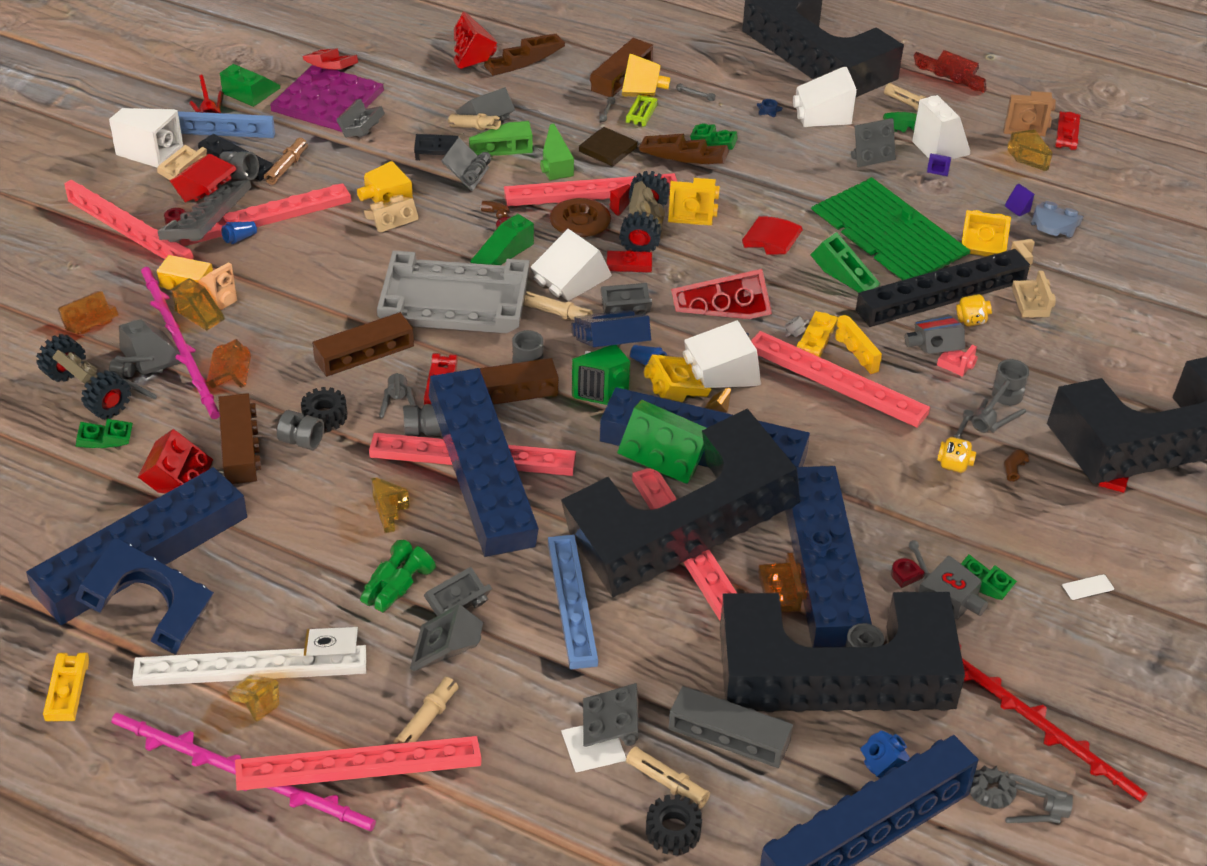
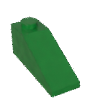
[470,214,534,266]
[810,232,880,293]

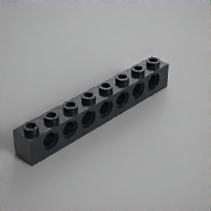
[856,249,1030,327]

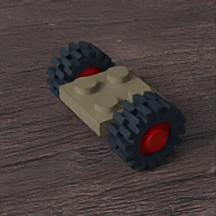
[619,171,670,252]
[36,334,131,420]

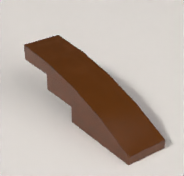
[484,33,565,76]
[639,133,729,164]

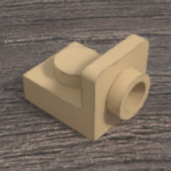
[1011,239,1035,274]

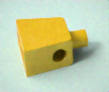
[622,54,670,97]
[357,161,413,204]

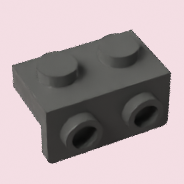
[337,99,385,138]
[600,283,652,315]
[424,567,492,616]

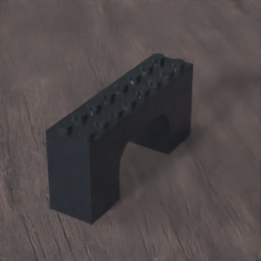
[742,0,904,98]
[1047,357,1207,484]
[561,408,800,597]
[720,592,965,712]

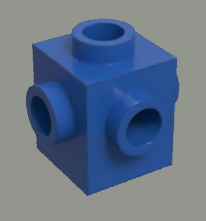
[860,730,910,778]

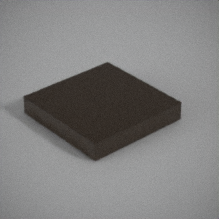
[579,127,638,167]

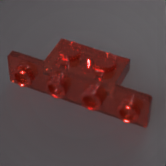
[914,50,987,93]

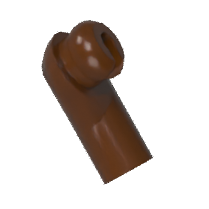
[481,201,510,219]
[1004,449,1030,482]

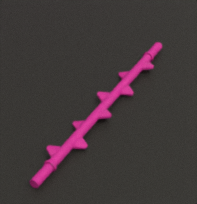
[141,267,220,419]
[111,713,376,832]

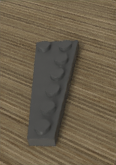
[157,179,251,242]

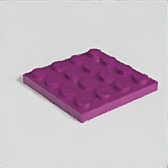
[270,65,384,132]

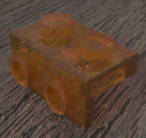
[58,291,119,335]
[207,339,251,388]
[758,553,807,612]

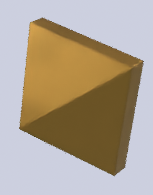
[704,387,731,412]

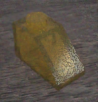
[1008,129,1052,171]
[171,278,225,331]

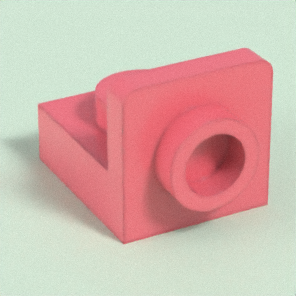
[937,345,978,376]

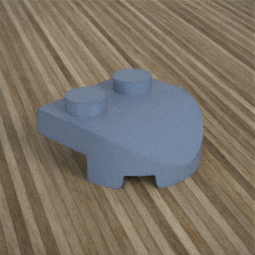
[1031,201,1084,237]

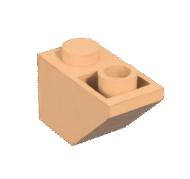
[198,262,237,311]

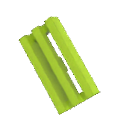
[626,95,658,127]

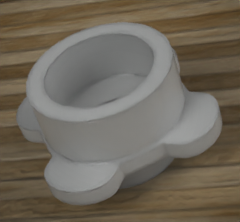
[784,316,809,337]

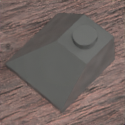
[119,319,182,375]
[410,604,483,671]

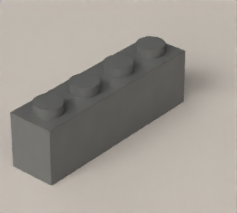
[668,686,793,769]

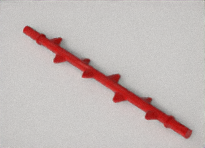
[959,644,1148,803]

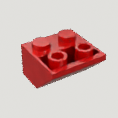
[170,153,237,203]
[138,429,213,494]

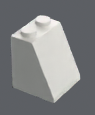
[793,67,857,127]
[912,95,970,160]
[109,108,183,168]
[531,229,612,301]
[683,320,761,388]

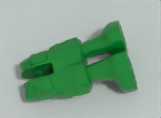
[360,540,436,613]

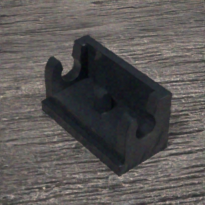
[414,134,459,161]

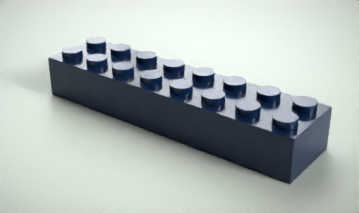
[429,368,539,557]
[600,387,810,468]
[785,466,872,648]
[26,467,247,625]
[760,735,979,866]

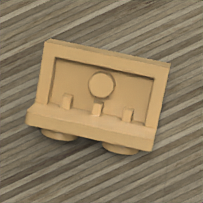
[157,145,207,180]
[364,195,419,232]
[1012,271,1056,318]

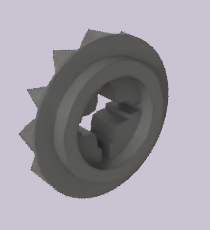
[970,765,1017,809]

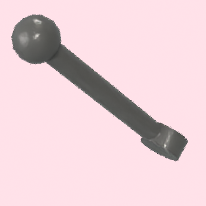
[676,83,716,101]
[599,97,615,122]
[952,410,974,439]
[909,540,931,580]

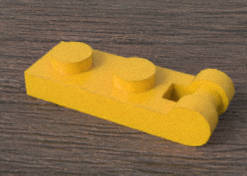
[797,311,838,357]
[835,315,882,374]
[43,653,89,721]

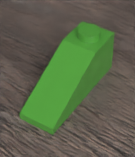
[469,121,533,156]
[540,124,574,181]

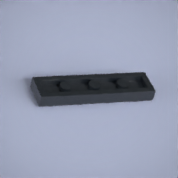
[198,134,274,181]

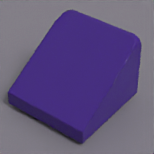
[927,153,951,176]
[1005,184,1035,216]

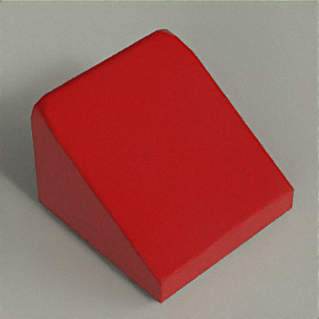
[610,184,630,216]

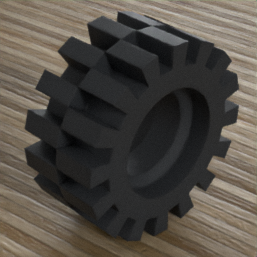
[301,387,348,432]
[646,794,702,855]

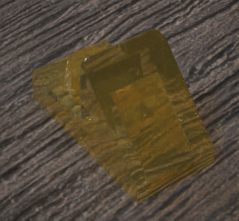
[371,478,409,533]
[227,675,279,722]

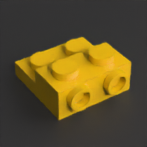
[668,178,720,226]
[961,210,1011,256]
[644,354,711,403]

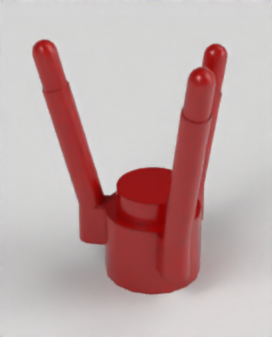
[189,74,223,113]

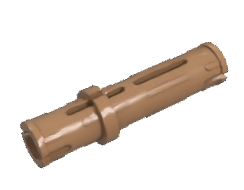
[264,138,308,185]

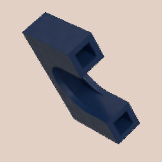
[571,310,651,347]
[75,537,214,655]

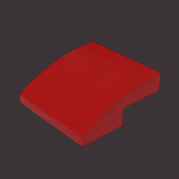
[302,48,358,69]
[742,216,803,255]

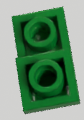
[883,112,917,133]
[690,123,738,150]
[75,419,133,448]
[961,554,1017,600]

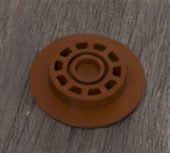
[549,198,611,237]

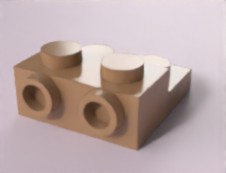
[1003,91,1056,136]

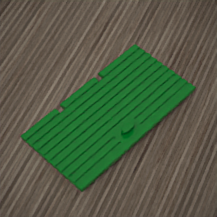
[811,177,970,280]

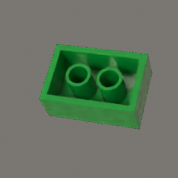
[617,400,706,484]

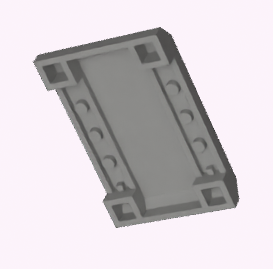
[377,251,530,333]

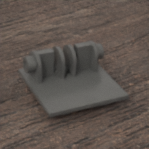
[851,118,896,167]
[441,137,491,191]
[583,683,639,747]

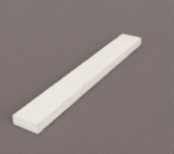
[132,645,366,686]

